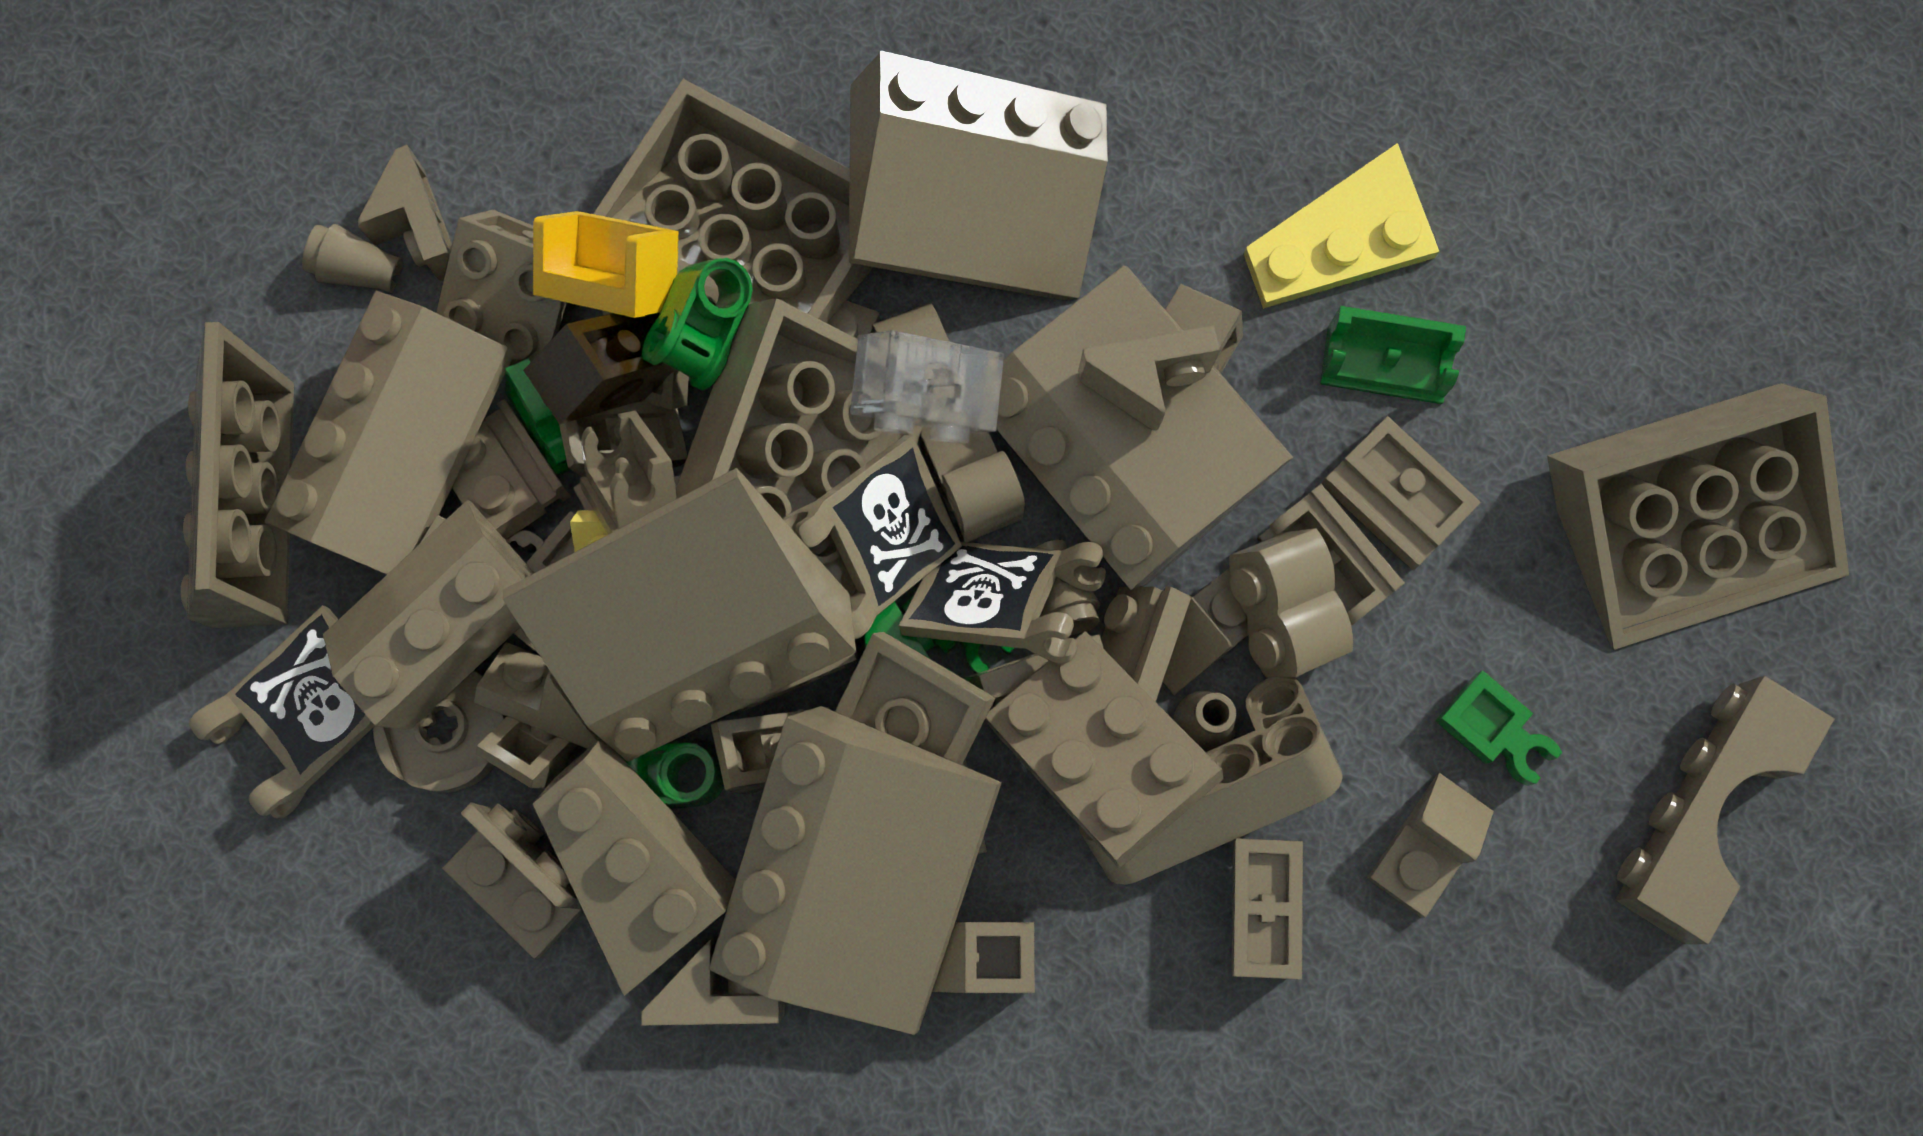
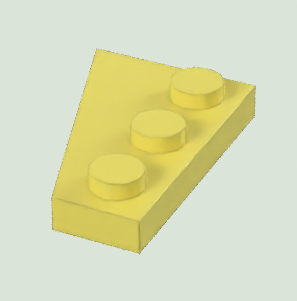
[1244,143,1439,309]

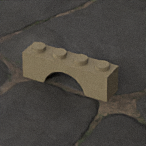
[1615,675,1835,944]

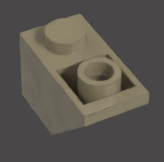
[932,922,1035,993]

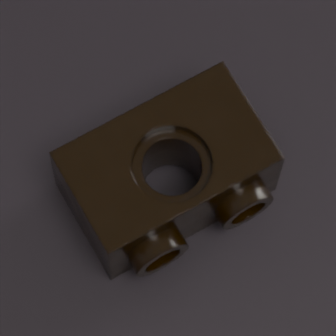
[523,313,675,425]

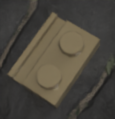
[452,399,571,540]
[1321,416,1481,570]
[1101,587,1191,702]

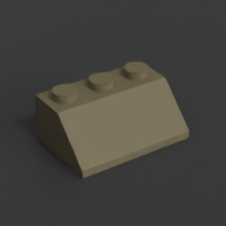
[323,500,534,730]

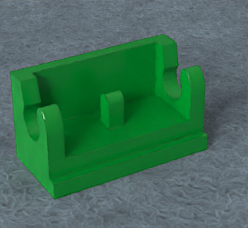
[1320,306,1466,404]

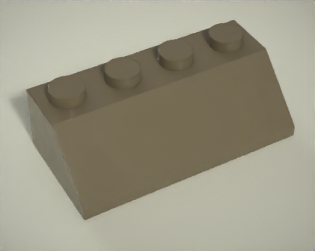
[264,290,515,574]

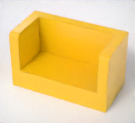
[533,211,679,318]

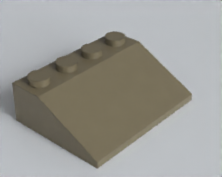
[849,51,1108,300]
[593,78,873,323]
[968,266,1293,590]
[676,298,938,596]
[181,322,294,628]
[1547,383,1849,650]
[503,468,856,762]
[709,706,1002,1035]

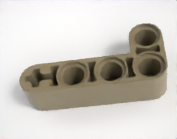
[872,302,1025,543]
[1079,677,1343,885]

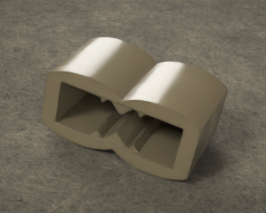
[1229,528,1353,678]

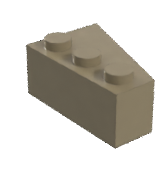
[533,738,736,996]

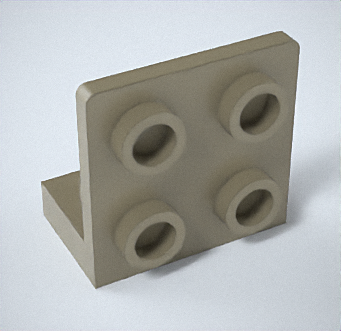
[436,210,566,366]
[442,802,584,959]

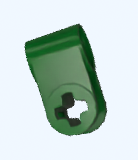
[642,258,753,391]
[620,743,724,808]

